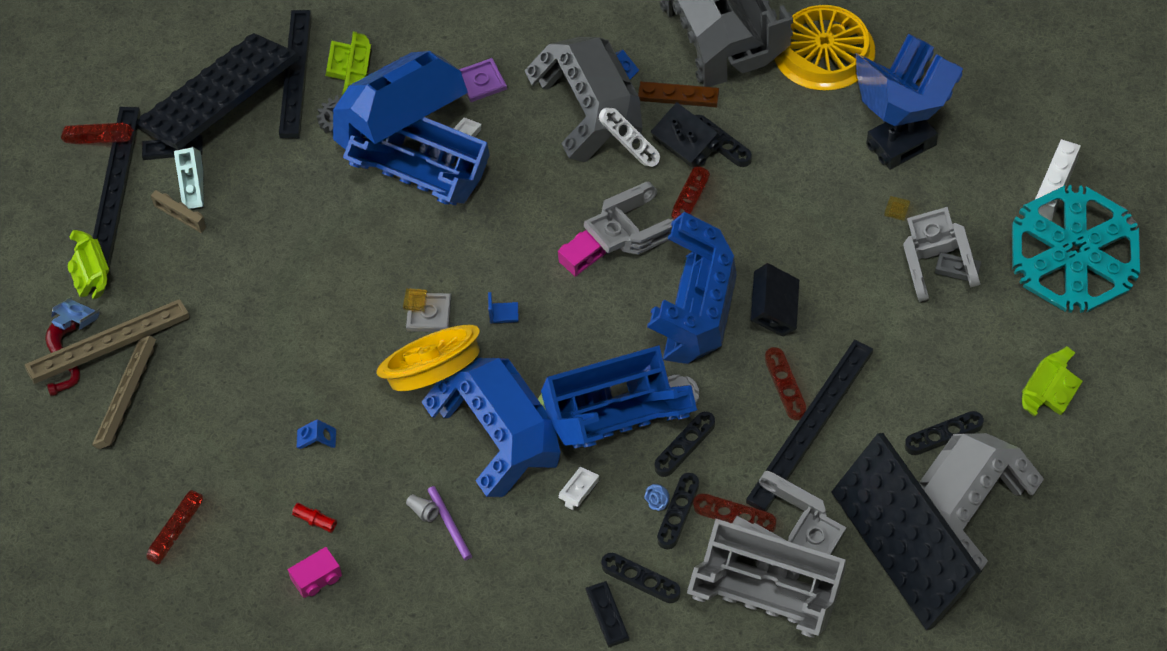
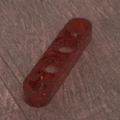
[61,123,133,144]
[671,167,710,220]
[765,347,806,420]
[146,490,203,564]
[693,493,776,532]

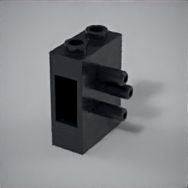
[650,102,722,170]
[866,120,938,170]
[751,263,800,336]

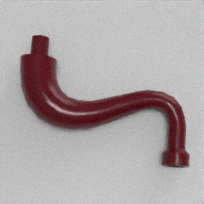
[45,320,80,396]

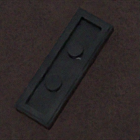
[142,135,203,160]
[585,581,629,648]

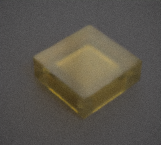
[884,196,910,221]
[403,288,427,311]

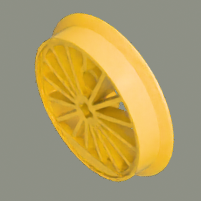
[774,5,875,90]
[377,325,480,391]

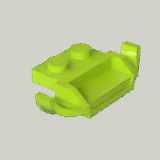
[325,31,371,95]
[68,230,109,299]
[1022,346,1083,417]

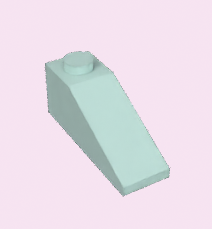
[174,147,204,209]

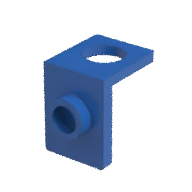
[616,50,639,79]
[488,292,519,323]
[297,419,336,449]

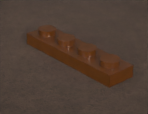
[638,81,719,108]

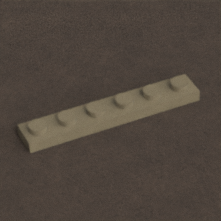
[92,335,156,449]

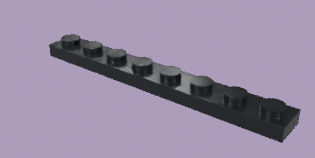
[279,10,312,138]

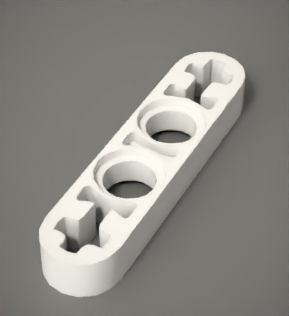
[599,108,660,167]

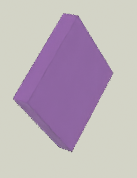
[459,58,507,102]

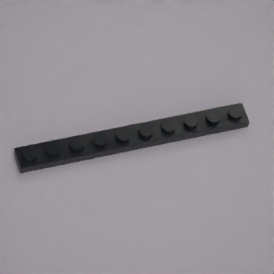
[93,107,141,275]
[746,339,873,513]

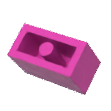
[558,230,606,277]
[288,547,342,598]

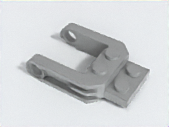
[583,182,678,255]
[903,207,981,302]
[732,471,846,555]

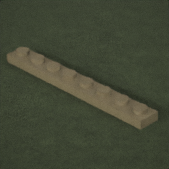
[25,299,189,384]

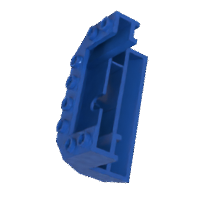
[856,34,963,126]
[333,51,468,150]
[343,117,490,206]
[647,212,737,364]
[541,346,697,448]
[422,358,561,497]

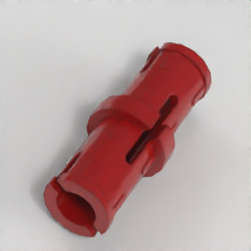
[292,503,337,533]

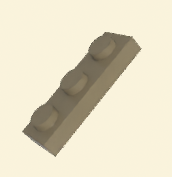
[151,190,206,233]

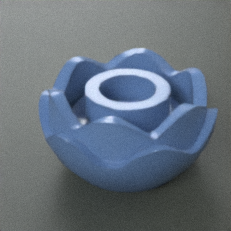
[644,484,669,511]

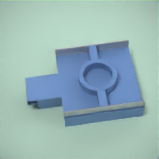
[51,296,100,330]

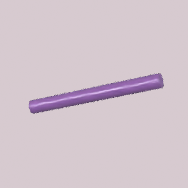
[427,486,472,560]

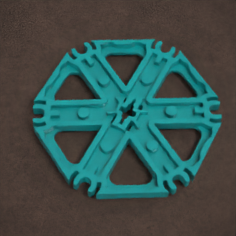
[1012,185,1140,313]

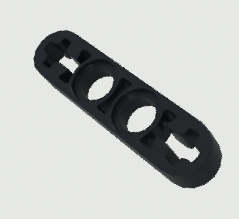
[695,115,752,167]
[655,411,715,477]
[905,411,984,455]
[657,473,699,550]
[601,553,681,603]

